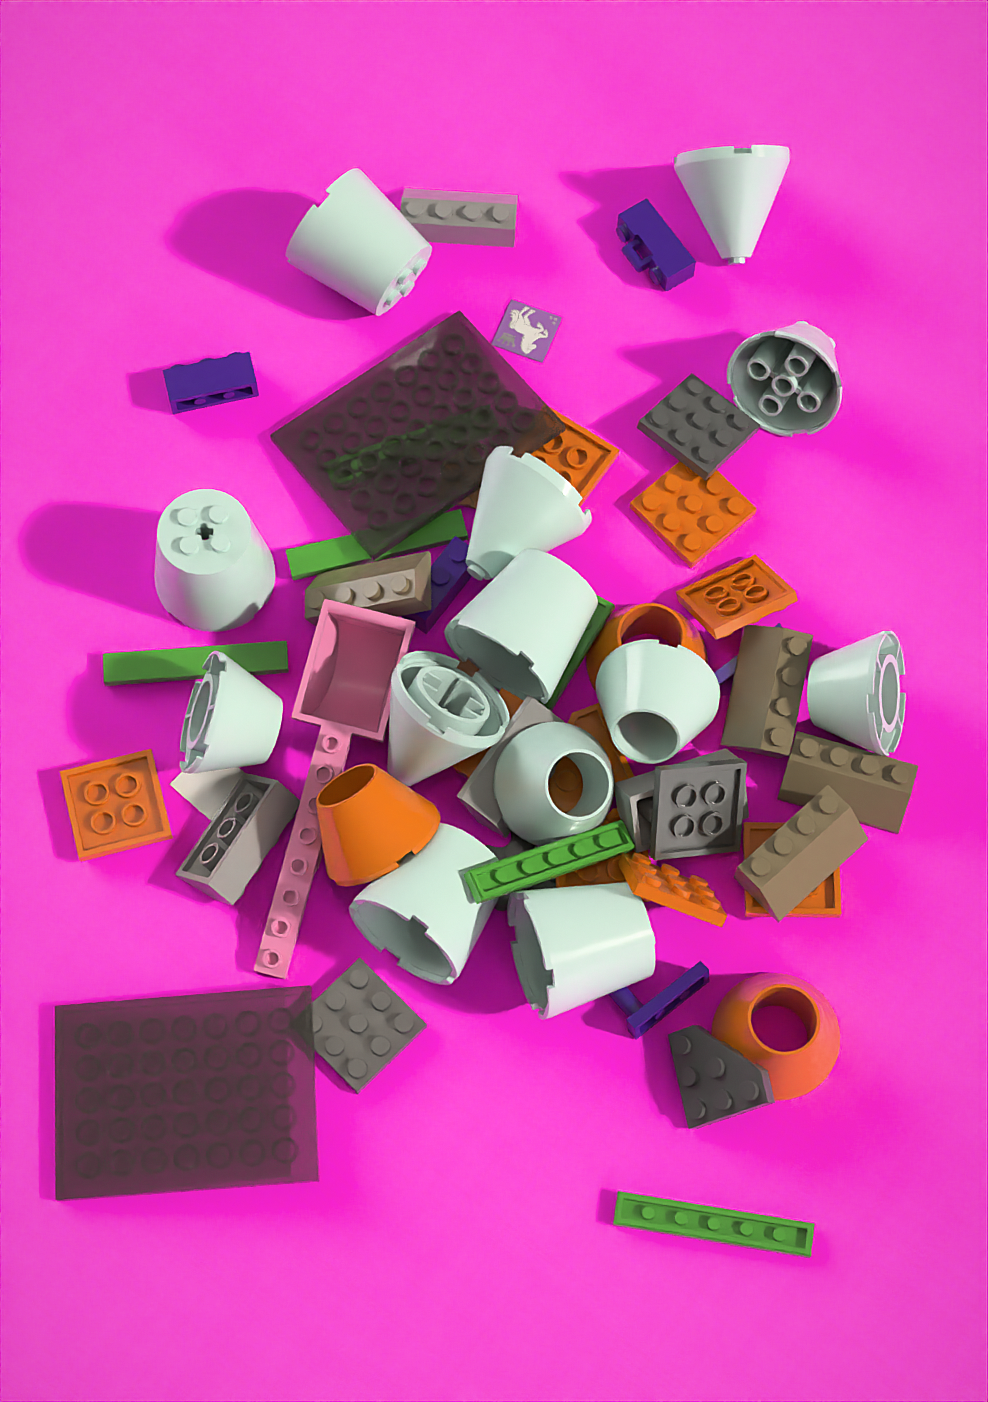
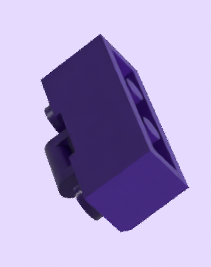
[616,198,696,291]

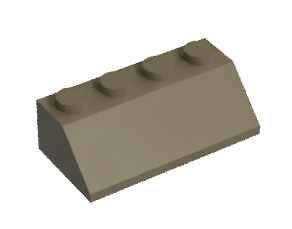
[305,551,431,626]
[720,625,813,759]
[777,731,918,834]
[734,785,868,923]

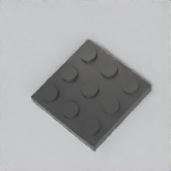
[637,373,760,481]
[649,758,747,860]
[290,958,427,1094]

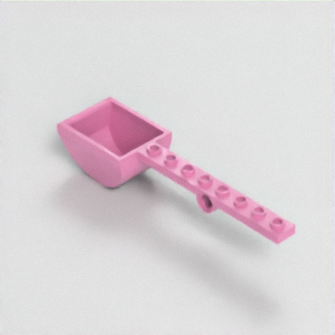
[254,599,416,979]

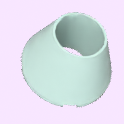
[807,631,906,756]
[596,639,720,764]
[180,651,283,774]
[493,722,614,846]

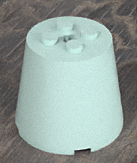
[285,168,432,316]
[154,489,275,632]
[444,548,598,704]
[349,823,499,985]
[507,882,655,1020]

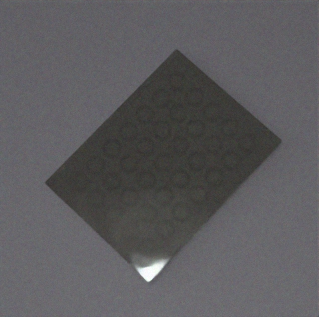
[270,310,566,561]
[55,985,320,1202]

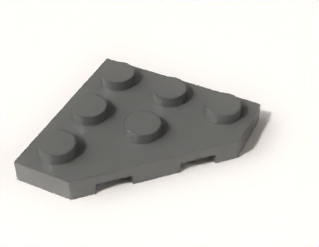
[668,1025,775,1129]

